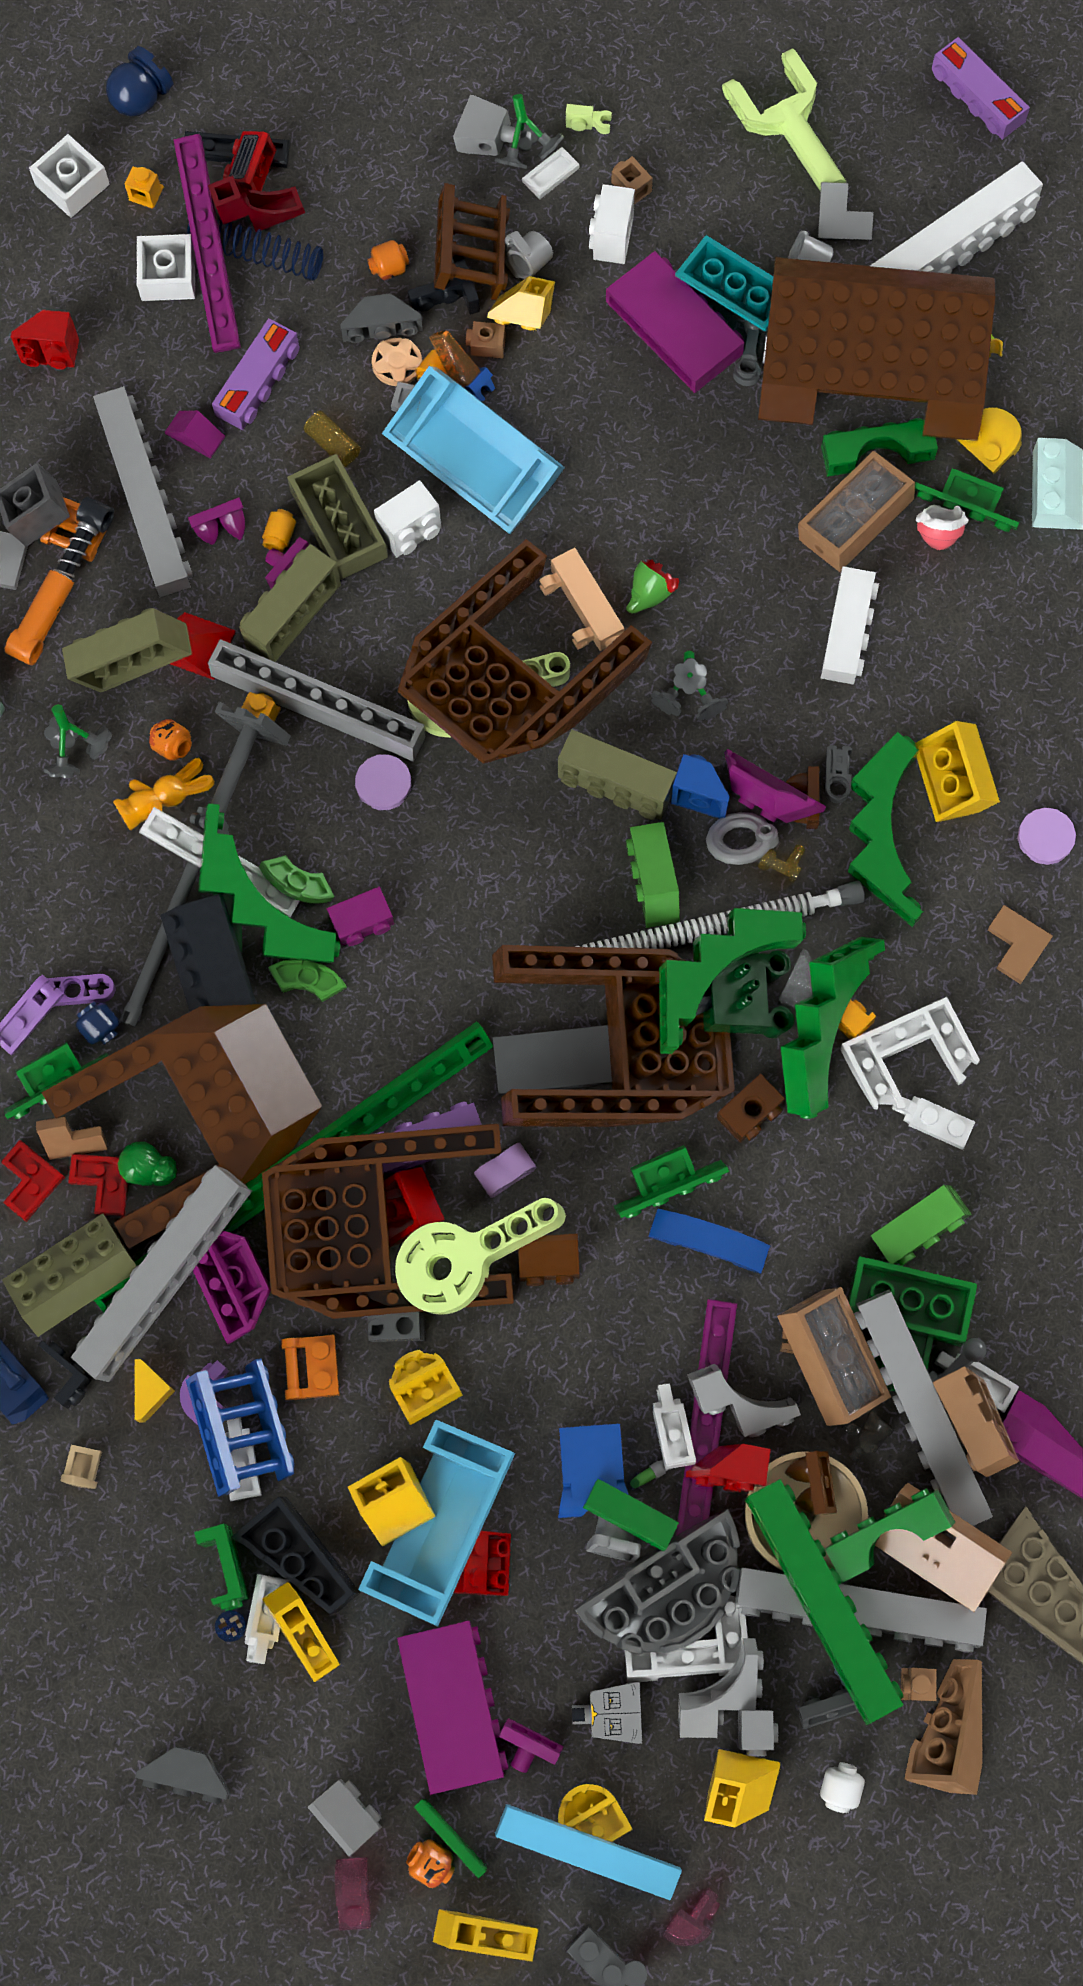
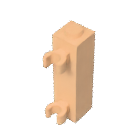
[539,548,625,651]

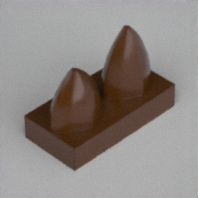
[785,766,819,829]
[785,1451,837,1515]

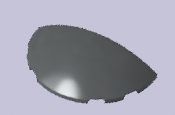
[574,1509,740,1654]

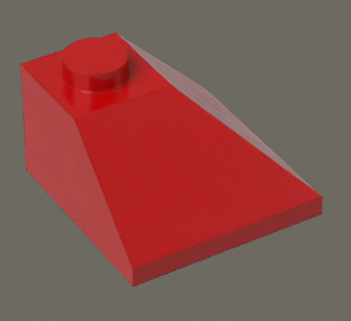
[170,612,236,680]

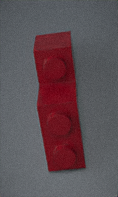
[208,175,305,232]

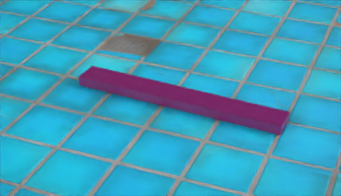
[173,134,241,353]
[676,1299,737,1536]

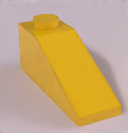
[262,1582,340,1682]
[433,1909,538,1961]

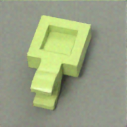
[566,104,612,134]

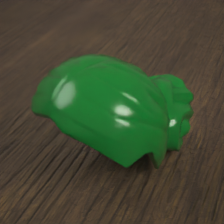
[117,1141,177,1186]

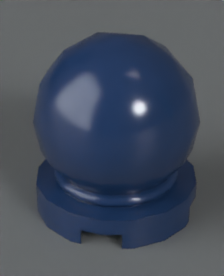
[106,46,174,116]

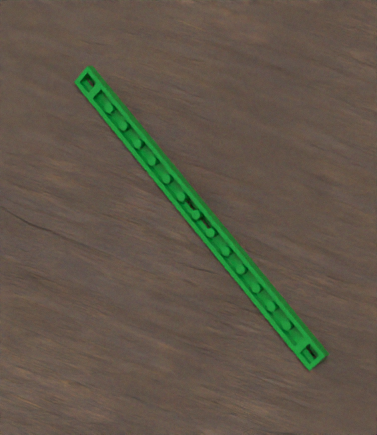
[94,1021,493,1312]

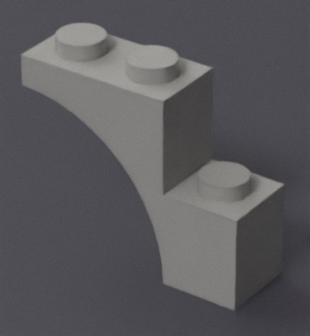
[687,1364,801,1437]
[678,1638,764,1738]

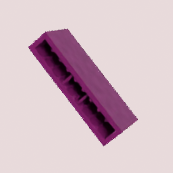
[606,251,745,393]
[397,1621,509,1795]

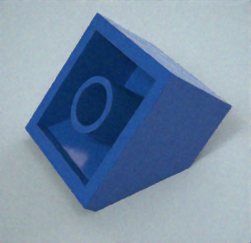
[671,754,730,819]

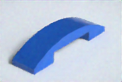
[649,1209,770,1274]

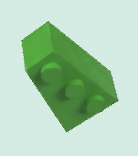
[626,822,680,928]
[871,1185,972,1266]

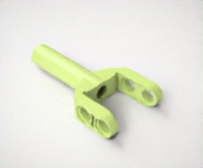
[722,49,846,190]

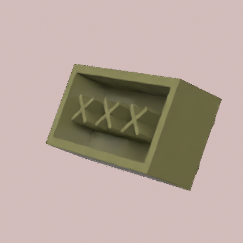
[287,454,388,580]
[239,544,341,662]
[62,608,192,692]
[558,729,677,820]
[2,1214,137,1337]

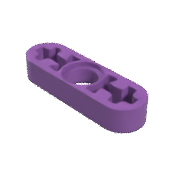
[35,974,116,1006]

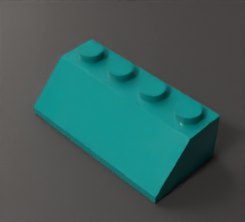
[675,235,773,332]

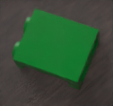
[194,1524,249,1611]

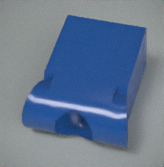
[558,1424,628,1518]

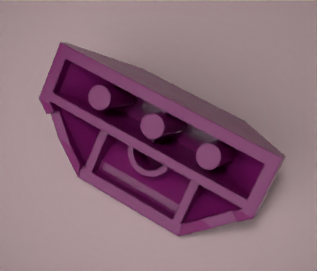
[724,749,826,823]
[193,1231,271,1344]

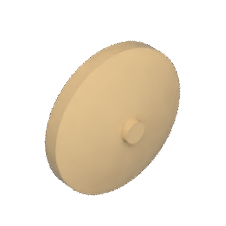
[745,1451,868,1571]

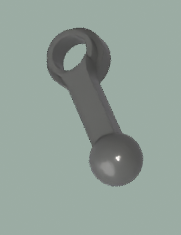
[733,320,764,386]
[929,1338,987,1382]

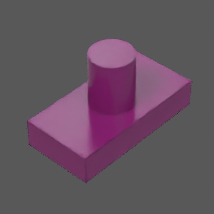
[265,537,309,589]
[499,1718,564,1773]

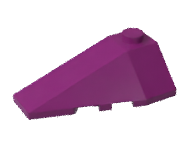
[1002,1390,1083,1499]

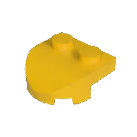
[956,408,1022,474]
[389,1350,463,1425]
[558,1784,633,1842]

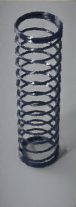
[187,218,323,281]

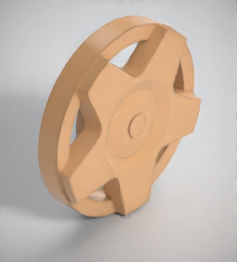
[372,338,422,386]

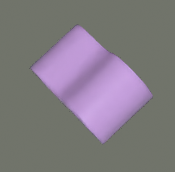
[474,1143,536,1198]

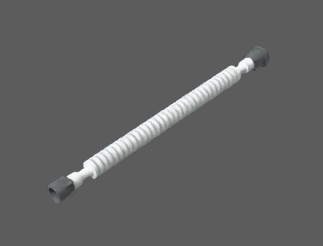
[575,880,865,949]

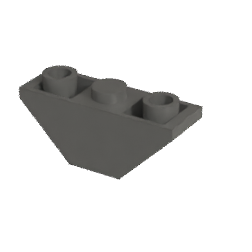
[340,294,423,343]
[135,1747,231,1804]

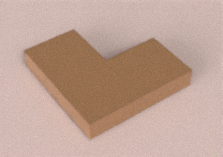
[988,905,1053,984]
[36,1117,107,1160]

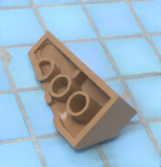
[905,1659,982,1795]

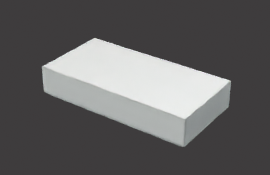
[522,147,579,199]

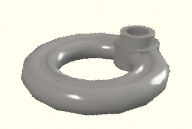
[706,812,779,865]

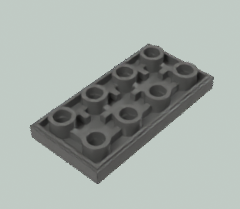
[493,1025,612,1096]

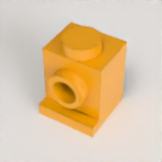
[125,166,164,209]
[242,692,281,722]
[838,999,876,1040]

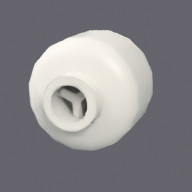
[820,1762,865,1813]

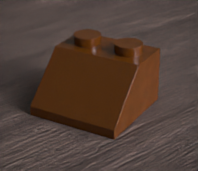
[518,1234,580,1286]

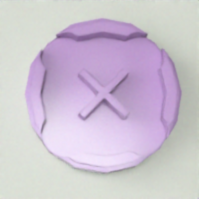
[355,754,411,810]
[1017,808,1076,865]

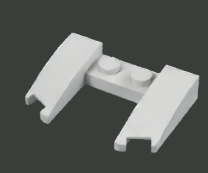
[841,997,980,1110]
[624,1595,748,1683]

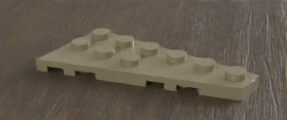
[988,1506,1083,1664]

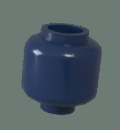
[76,1001,119,1045]

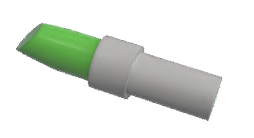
[630,1459,669,1488]

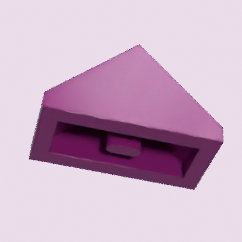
[164,410,225,459]

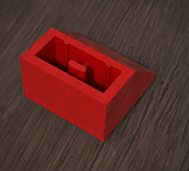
[11,310,79,369]
[686,1444,771,1493]
[453,1531,511,1596]

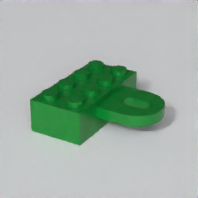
[848,1256,977,1392]

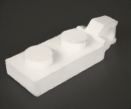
[892,1096,975,1150]
[934,1351,1019,1414]
[653,1383,696,1470]
[225,1417,262,1501]
[245,1574,289,1664]

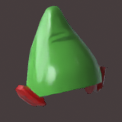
[626,559,679,614]

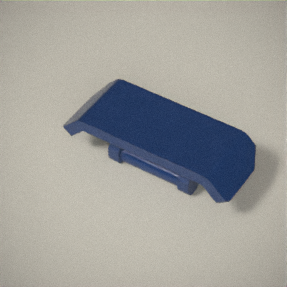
[0,1339,49,1425]

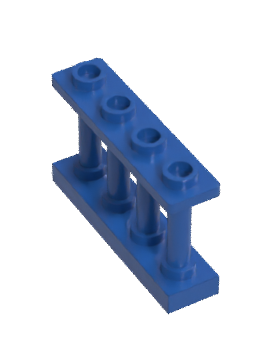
[185,1358,294,1497]

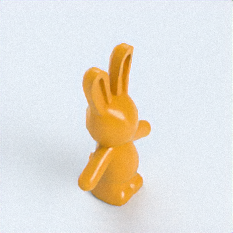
[113,758,215,830]

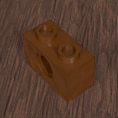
[717,1073,785,1143]

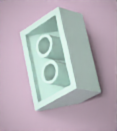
[1032,438,1083,530]

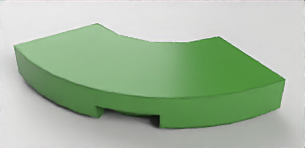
[259,855,334,903]
[268,959,347,1002]

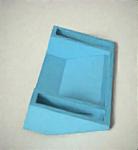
[382,366,565,534]
[358,1420,515,1626]

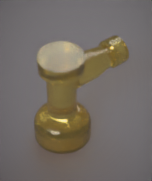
[758,845,805,883]

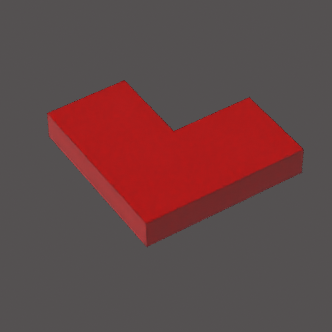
[1,1140,65,1222]
[68,1154,128,1217]

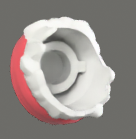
[916,505,969,550]

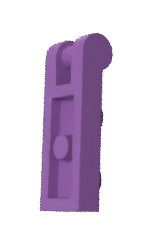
[0,975,64,1055]

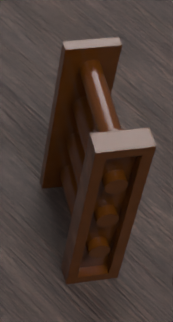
[434,183,510,300]

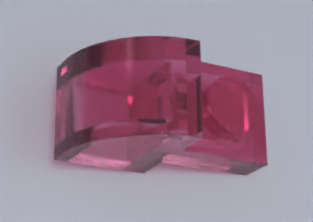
[335,1857,371,1931]
[662,1887,720,1946]

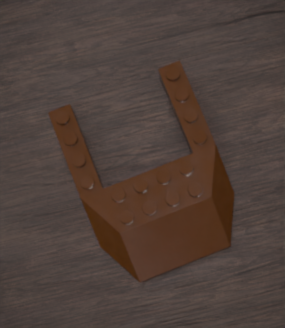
[397,539,652,764]
[492,945,735,1127]
[41,1004,322,1249]
[262,1124,514,1319]

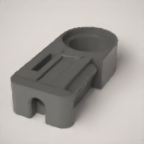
[824,745,852,803]

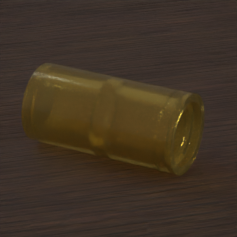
[304,411,361,467]

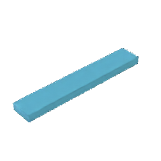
[495,1804,682,1900]

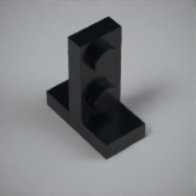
[407,255,480,315]

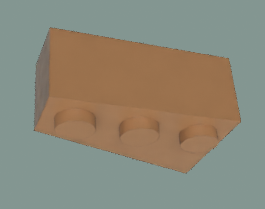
[932,1366,1019,1477]

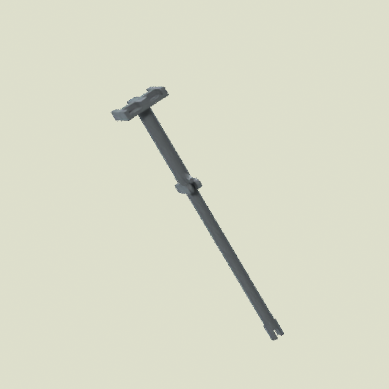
[119,702,291,1027]

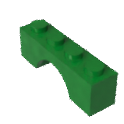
[821,418,938,477]
[825,1488,956,1583]

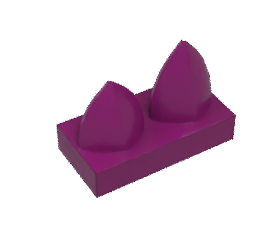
[188,497,245,545]

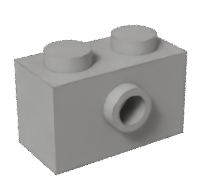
[738,1710,778,1756]

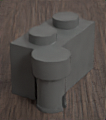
[567,1924,647,1986]

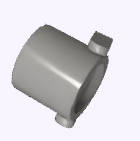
[504,231,553,279]
[788,231,833,262]
[586,1517,641,1562]

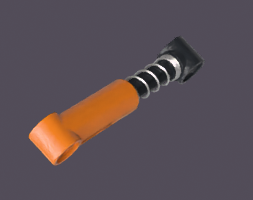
[5,496,114,666]

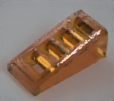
[429,330,480,387]

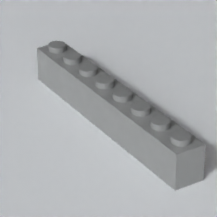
[93,386,193,597]
[208,639,425,762]
[71,1165,252,1382]
[854,1289,993,1526]
[735,1568,987,1653]

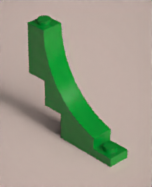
[848,732,923,927]
[198,803,340,963]
[659,908,806,1054]
[781,937,885,1119]

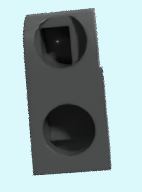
[367,1311,425,1342]

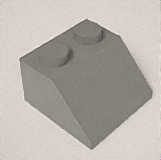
[308,1779,382,1856]

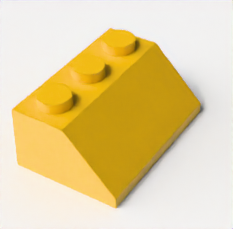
[915,721,1000,822]

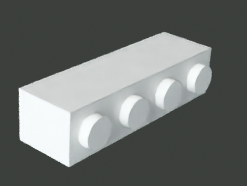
[821,567,879,685]

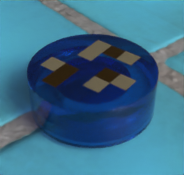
[215,1610,247,1642]

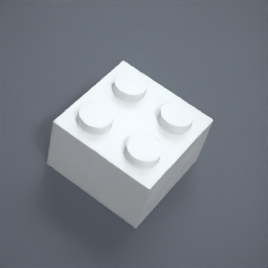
[29,134,110,218]
[589,184,635,264]
[137,234,195,301]
[374,480,441,558]

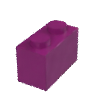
[327,886,394,946]

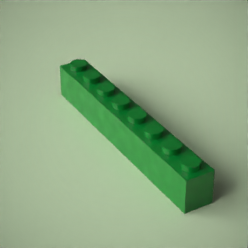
[745,1479,904,1726]

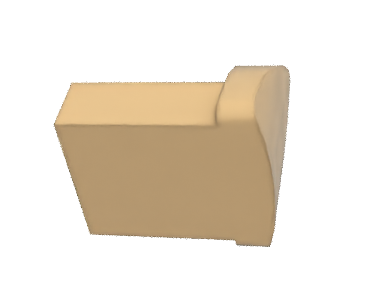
[60,1445,102,1489]

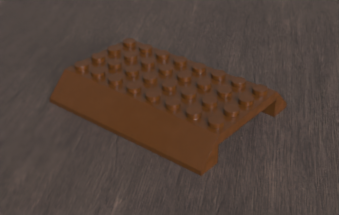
[758,257,995,441]

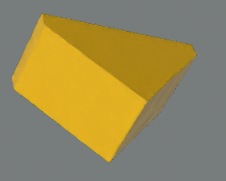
[135,1359,175,1423]

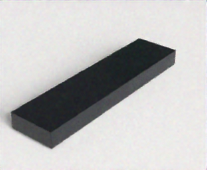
[184,131,290,168]

